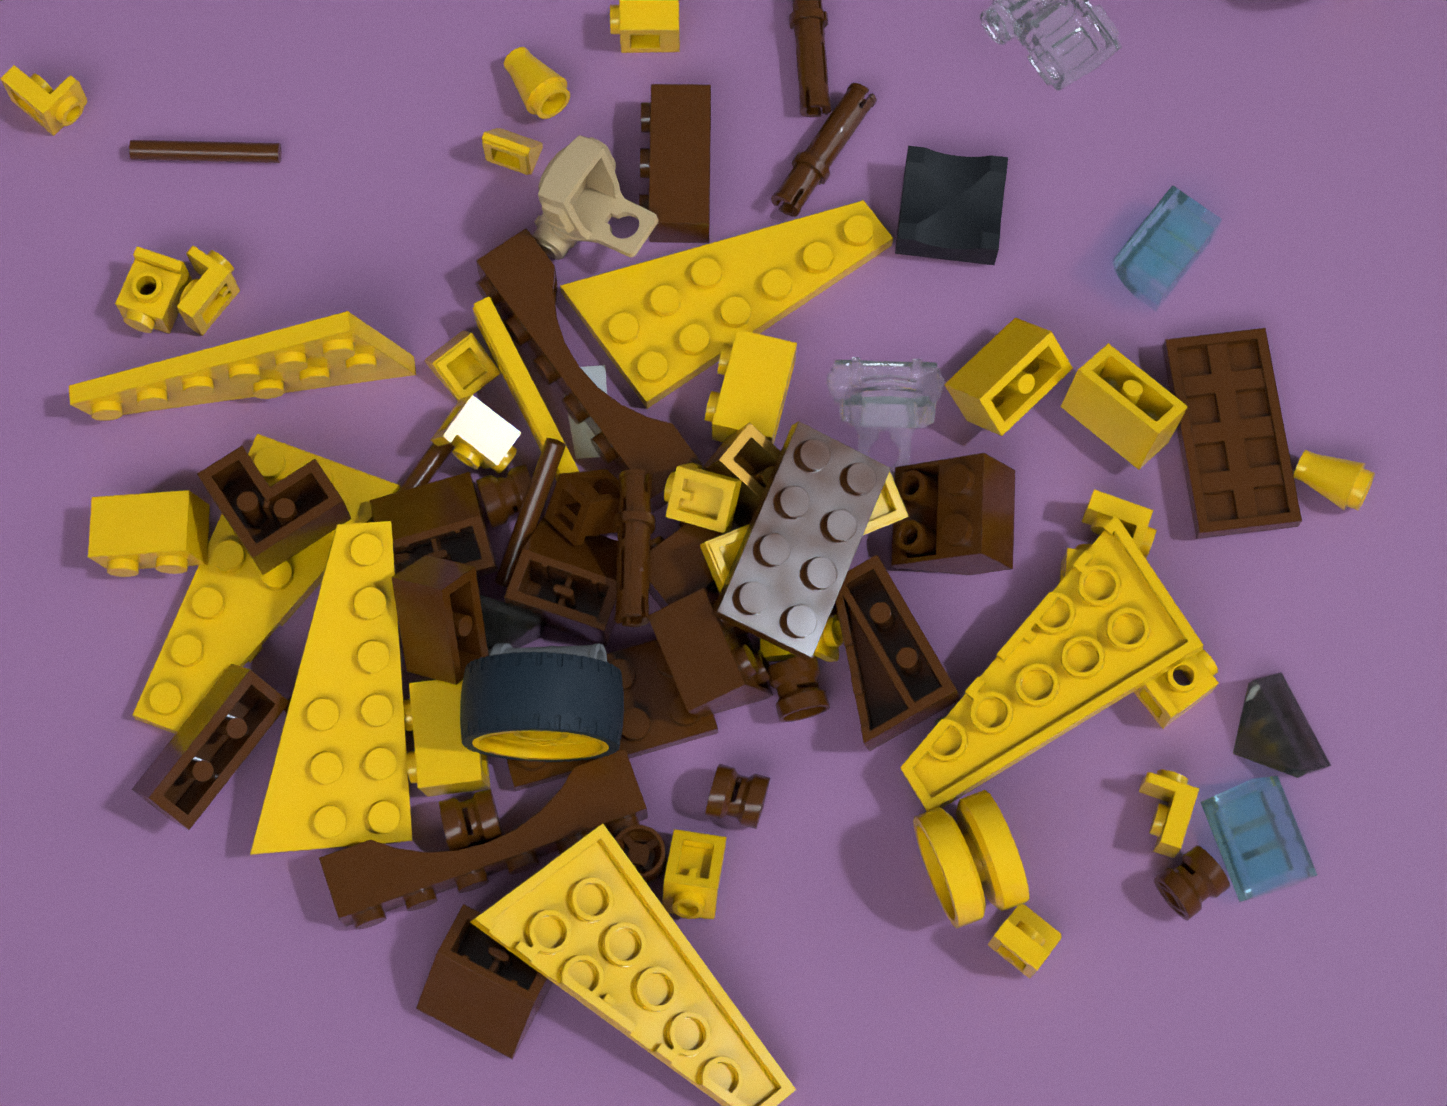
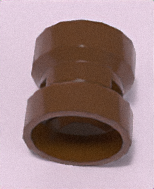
[476,464,531,528]
[766,655,830,722]
[705,763,770,829]
[439,788,503,851]
[615,825,666,885]
[1154,845,1230,921]

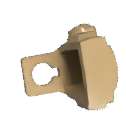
[532,135,659,260]

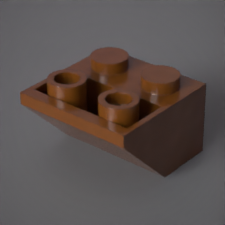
[891,453,1015,575]
[370,471,498,577]
[504,517,618,646]
[649,588,773,717]
[416,904,553,1060]

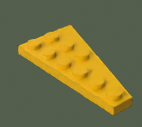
[560,200,893,409]
[69,311,416,421]
[132,434,400,734]
[900,514,1203,811]
[250,521,412,855]
[470,823,796,1106]

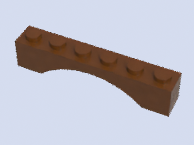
[475,228,702,513]
[319,749,648,930]

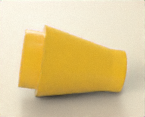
[503,47,570,119]
[1293,450,1375,511]

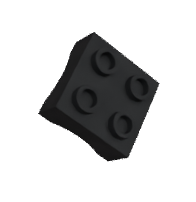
[895,146,1008,265]

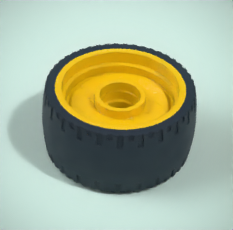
[460,652,624,762]

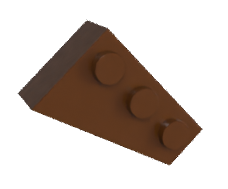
[835,555,960,752]

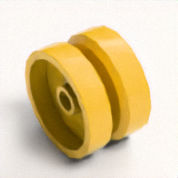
[913,790,1030,929]

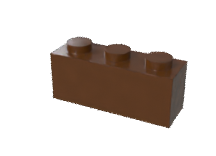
[639,84,711,243]
[131,664,290,830]

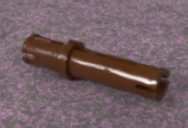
[789,0,831,117]
[771,83,877,217]
[613,469,656,627]

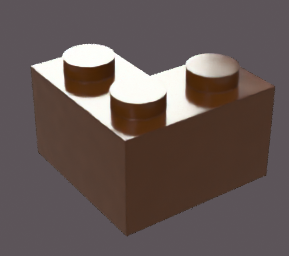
[197,446,352,575]

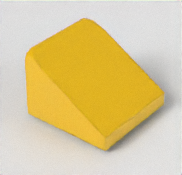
[481,128,543,175]
[424,331,501,401]

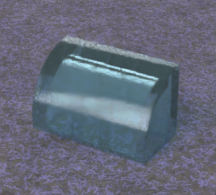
[1113,185,1222,311]
[1200,776,1317,902]

